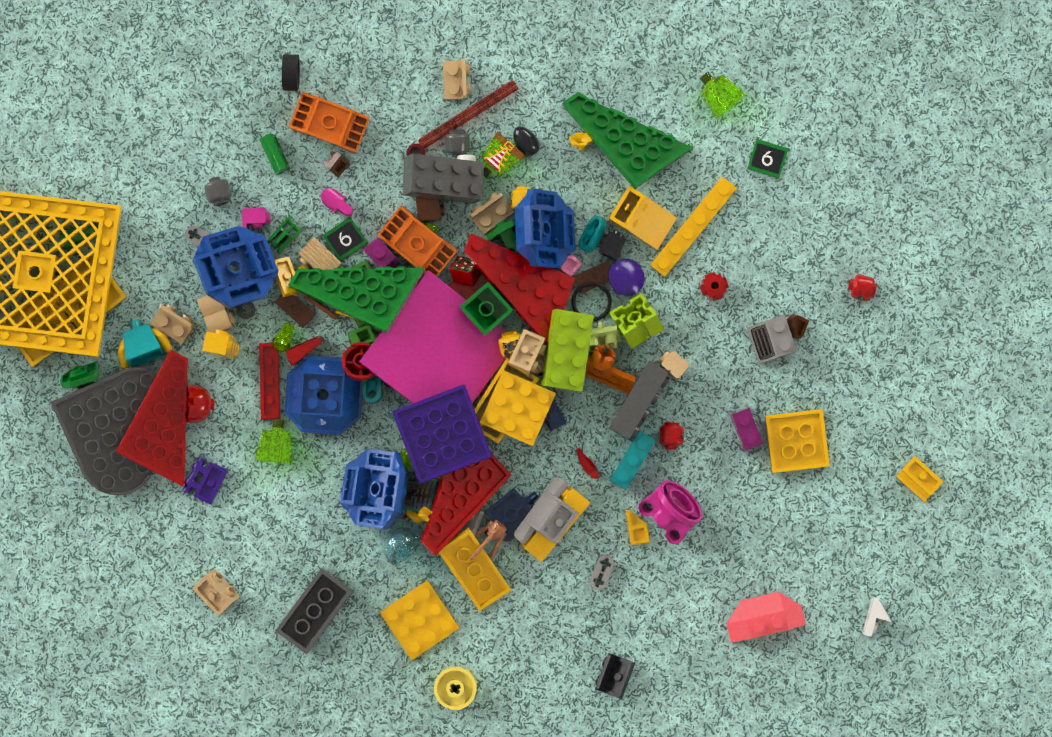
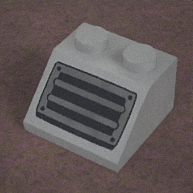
[747,315,797,364]

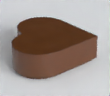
[787,314,809,339]

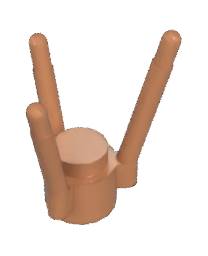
[470,520,507,560]

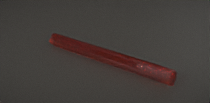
[418,80,518,149]

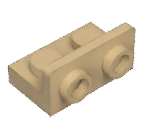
[443,59,471,100]
[470,193,515,235]
[150,303,195,345]
[508,329,547,377]
[192,569,240,616]

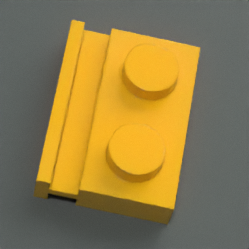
[895,456,943,502]

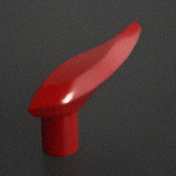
[576,447,599,479]

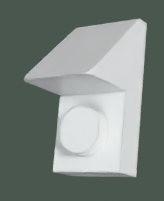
[862,597,891,637]

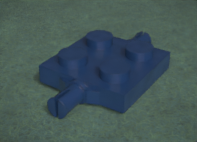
[484,488,539,542]

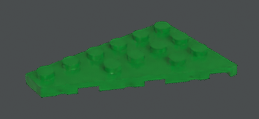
[562,92,692,189]
[288,266,424,334]

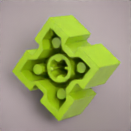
[609,293,665,349]

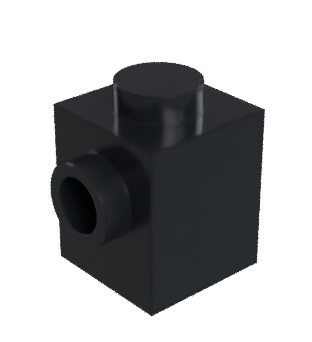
[599,230,626,261]

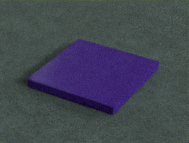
[392,384,492,484]

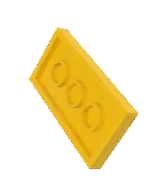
[439,528,511,612]

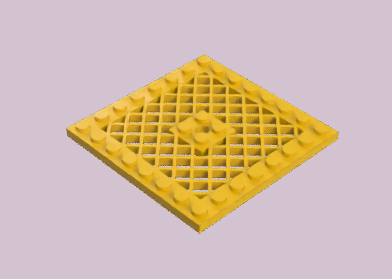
[0,191,122,357]

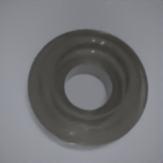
[236,302,256,319]

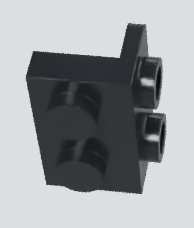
[595,653,635,699]

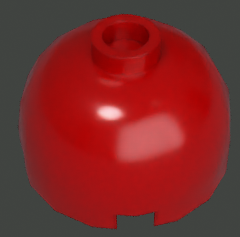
[342,342,375,382]
[186,385,215,423]

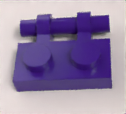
[182,456,228,505]

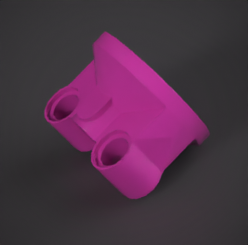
[638,480,703,544]

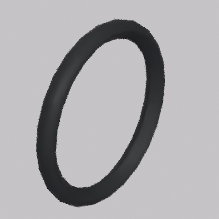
[571,282,612,321]

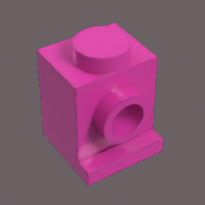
[242,208,271,229]

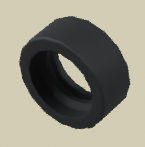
[282,54,300,91]

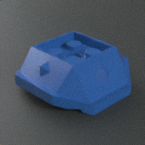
[515,188,576,269]
[193,226,279,309]
[284,356,363,435]
[340,449,410,530]

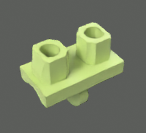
[589,321,622,353]

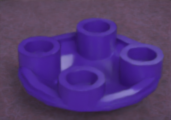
[608,259,645,296]

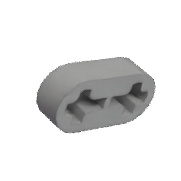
[185,226,209,247]
[590,555,614,590]

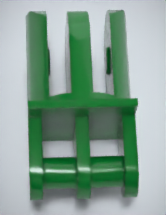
[267,216,304,255]

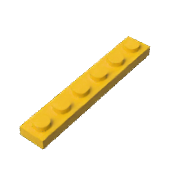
[650,177,737,277]

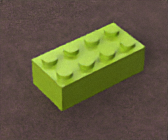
[541,309,594,392]

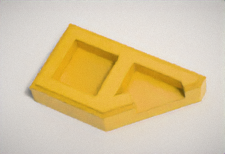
[625,510,650,545]

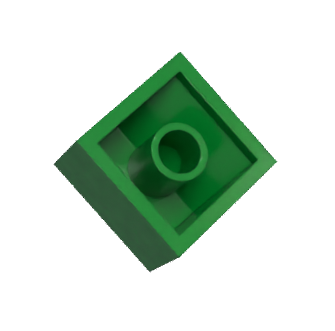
[460,281,514,336]

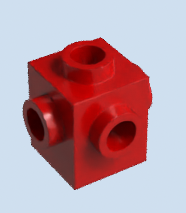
[700,272,729,301]

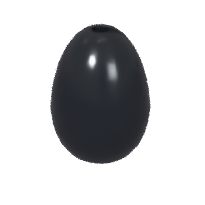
[513,126,540,157]

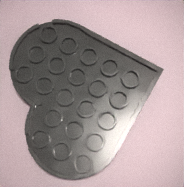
[50,367,157,495]

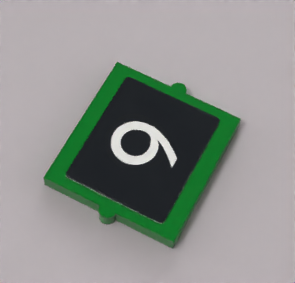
[747,139,788,178]
[322,217,368,261]

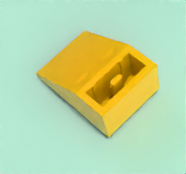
[608,186,677,250]

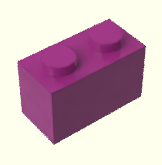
[730,408,763,451]

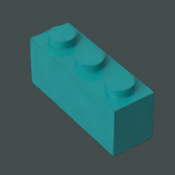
[609,431,656,490]

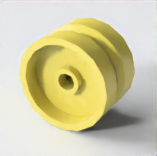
[434,666,477,710]

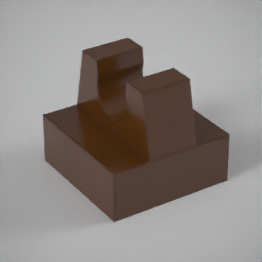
[323,151,350,178]

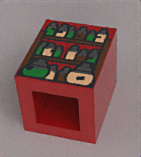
[449,255,482,286]

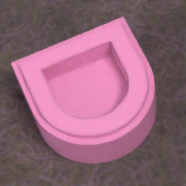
[560,255,583,277]

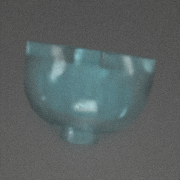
[382,527,421,565]

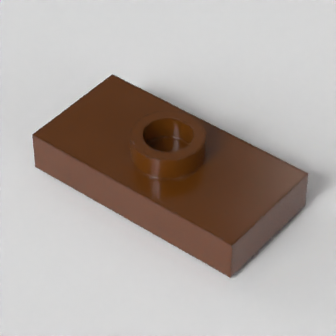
[574,260,611,294]
[275,294,316,328]

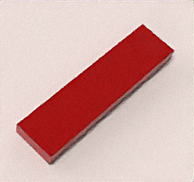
[259,343,281,420]

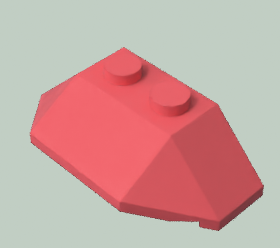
[726,592,806,642]

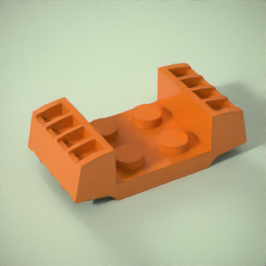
[289,92,370,154]
[377,206,457,277]

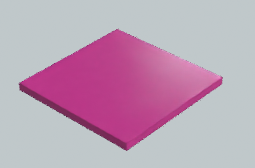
[359,270,506,404]

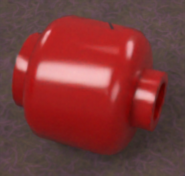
[848,274,877,301]
[659,422,684,450]

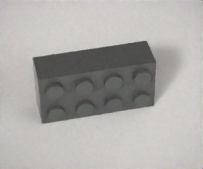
[403,153,484,204]
[609,360,670,440]
[275,568,354,654]

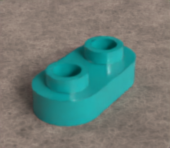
[578,216,607,253]
[362,376,383,404]

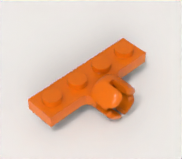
[585,345,637,394]

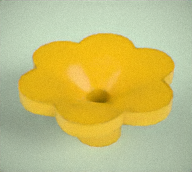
[569,132,593,151]

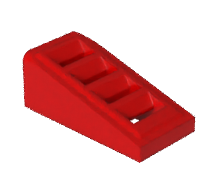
[285,336,323,366]

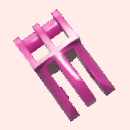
[321,188,353,217]

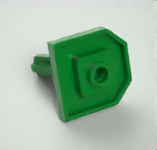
[486,219,521,255]
[60,361,100,389]

